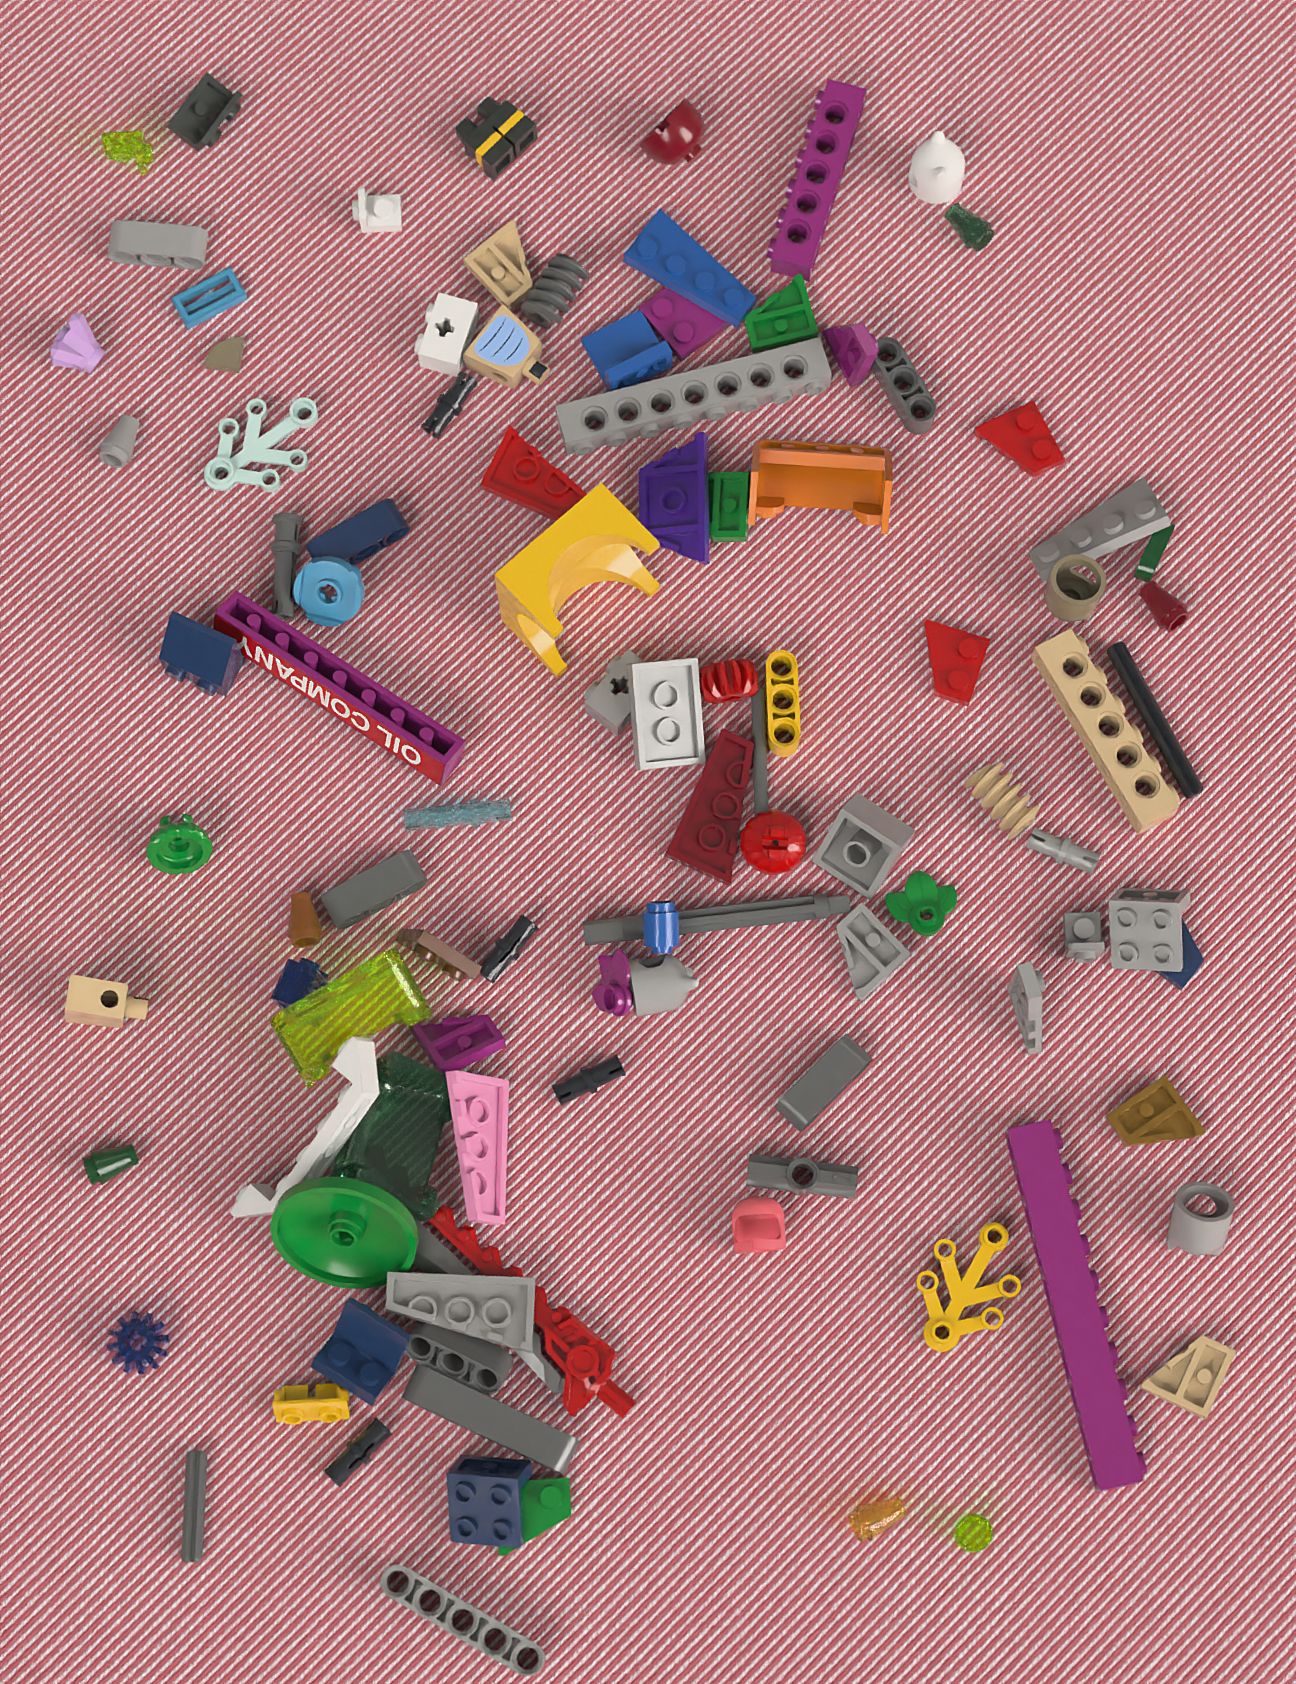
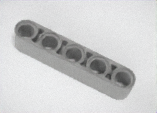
[380,1564,546,1676]

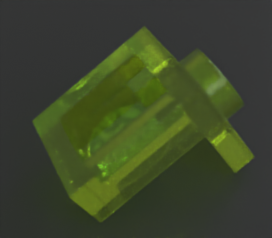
[102,131,153,175]

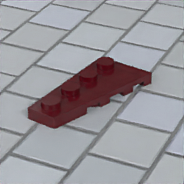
[664,728,754,886]

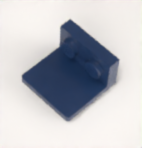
[310,1297,411,1406]
[446,1455,532,1548]

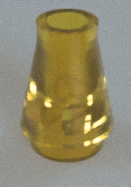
[848,1496,906,1542]

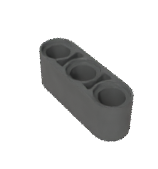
[871,337,936,435]
[321,850,428,930]
[775,1034,873,1132]
[405,1321,513,1394]

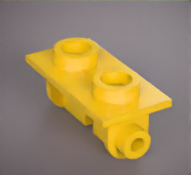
[272,1383,350,1425]

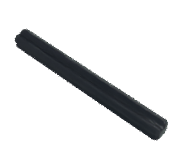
[1107,641,1203,799]

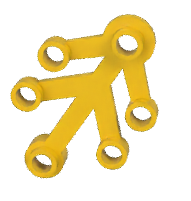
[916,1222,1021,1352]

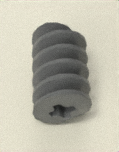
[521,253,590,329]

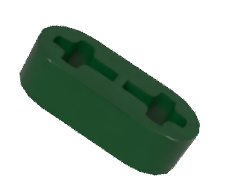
[1133,523,1176,583]

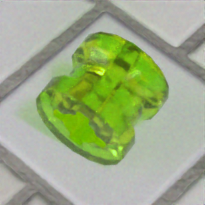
[953,1514,993,1553]

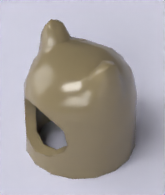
[1044,554,1107,622]

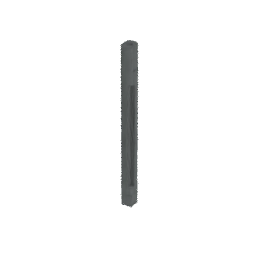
[582,893,851,946]

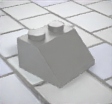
[812,792,916,900]

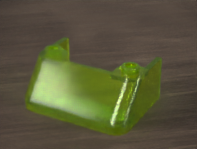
[269,948,433,1089]

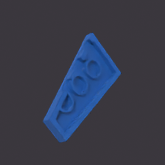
[623,209,757,328]

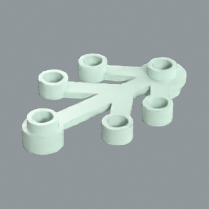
[204,398,318,493]

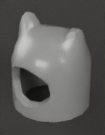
[628,954,699,1017]
[1166,1182,1235,1256]

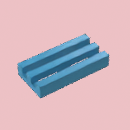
[171,267,248,330]

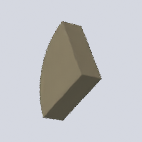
[204,337,245,373]

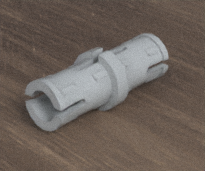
[1026,827,1101,875]

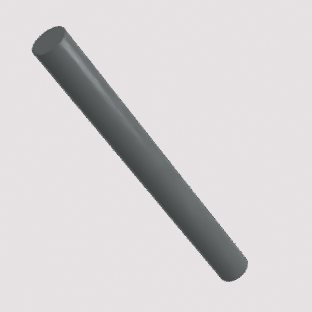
[751,687,768,817]

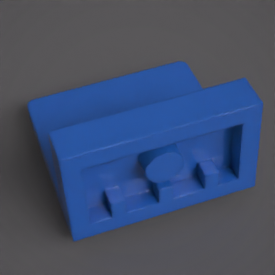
[581,310,672,391]

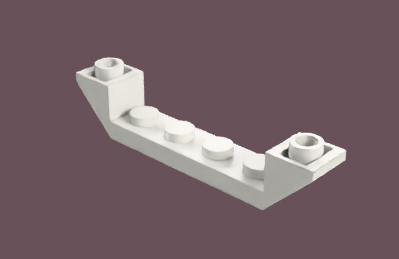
[230,1036,379,1217]

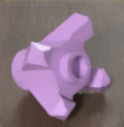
[49,313,106,374]

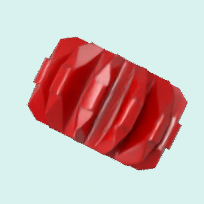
[699,659,759,705]

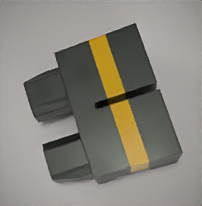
[455,96,538,181]

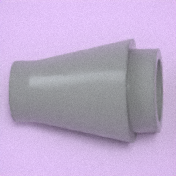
[99,415,140,468]

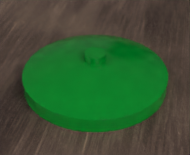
[270,1177,419,1289]

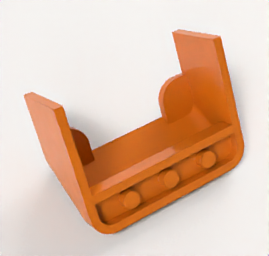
[748,439,892,534]

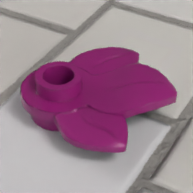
[592,949,634,1017]

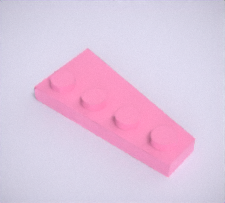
[445,1070,509,1225]

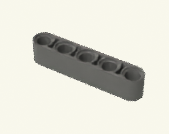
[401,1364,580,1475]

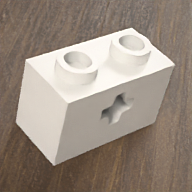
[414,293,480,377]

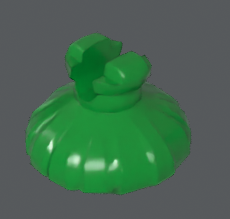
[146,813,213,875]

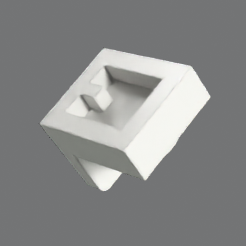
[352,188,402,233]

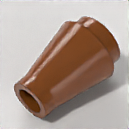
[287,892,323,948]

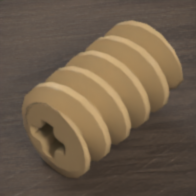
[964,762,1040,840]

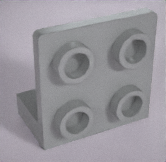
[1109,888,1190,972]

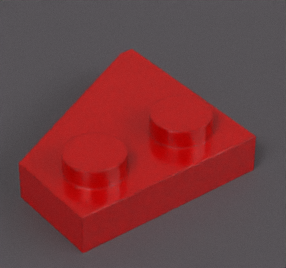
[974,400,1065,477]
[923,619,990,707]

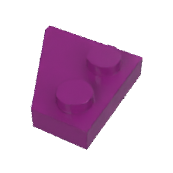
[638,288,731,362]
[822,322,879,388]
[409,1014,506,1078]

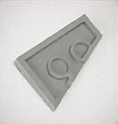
[1007,961,1046,1056]

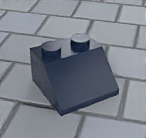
[159,611,245,697]

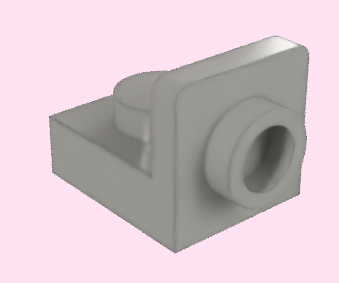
[1063,912,1105,963]

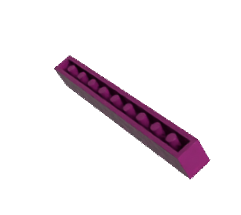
[1005,1119,1147,1493]

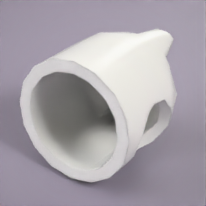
[908,131,966,204]

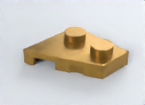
[1104,1075,1206,1147]

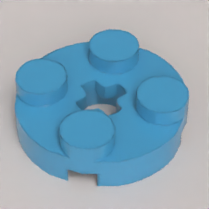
[293,556,365,627]

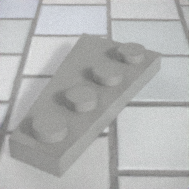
[1028,477,1171,582]
[385,1272,535,1354]

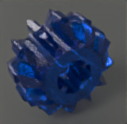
[106,1311,171,1375]

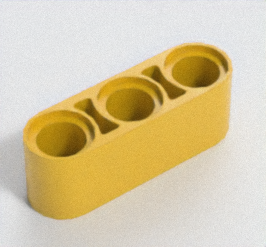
[765,650,801,757]

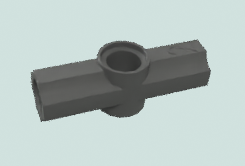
[746,1154,858,1199]

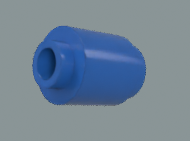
[643,900,680,954]

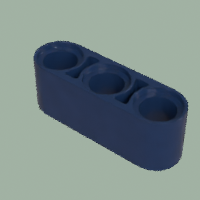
[306,498,410,565]

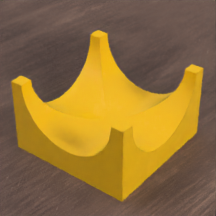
[494,483,660,678]

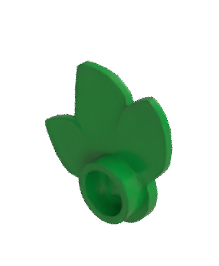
[885,870,957,937]

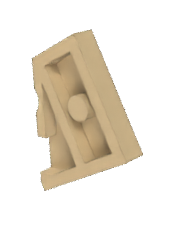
[463,219,534,310]
[1139,1335,1236,1419]

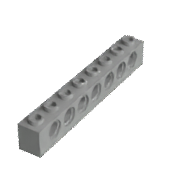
[555,337,832,456]

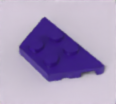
[639,432,709,565]

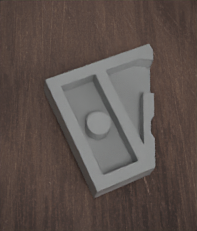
[836,902,911,1002]

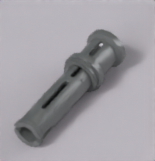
[271,513,303,620]

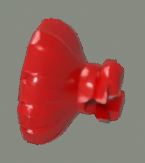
[740,809,807,875]

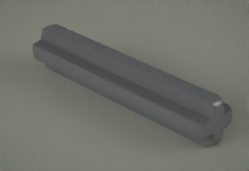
[181,1450,208,1563]

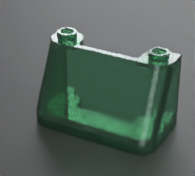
[328,1051,452,1221]

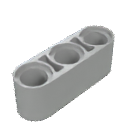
[107,220,209,270]

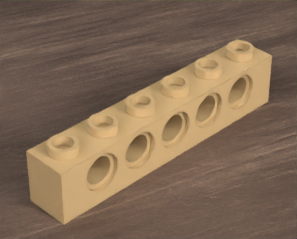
[1031,628,1180,835]

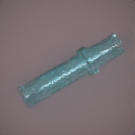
[403,798,512,832]

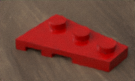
[480,425,587,521]

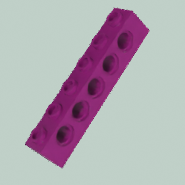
[766,79,867,282]

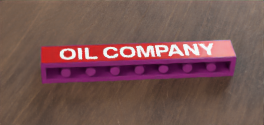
[213,590,466,786]

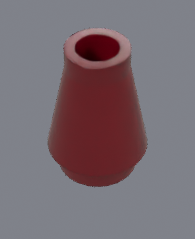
[1139,581,1189,632]

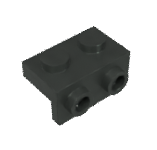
[166,72,243,152]

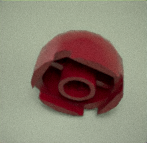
[639,98,704,165]

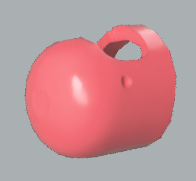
[732,1196,786,1254]

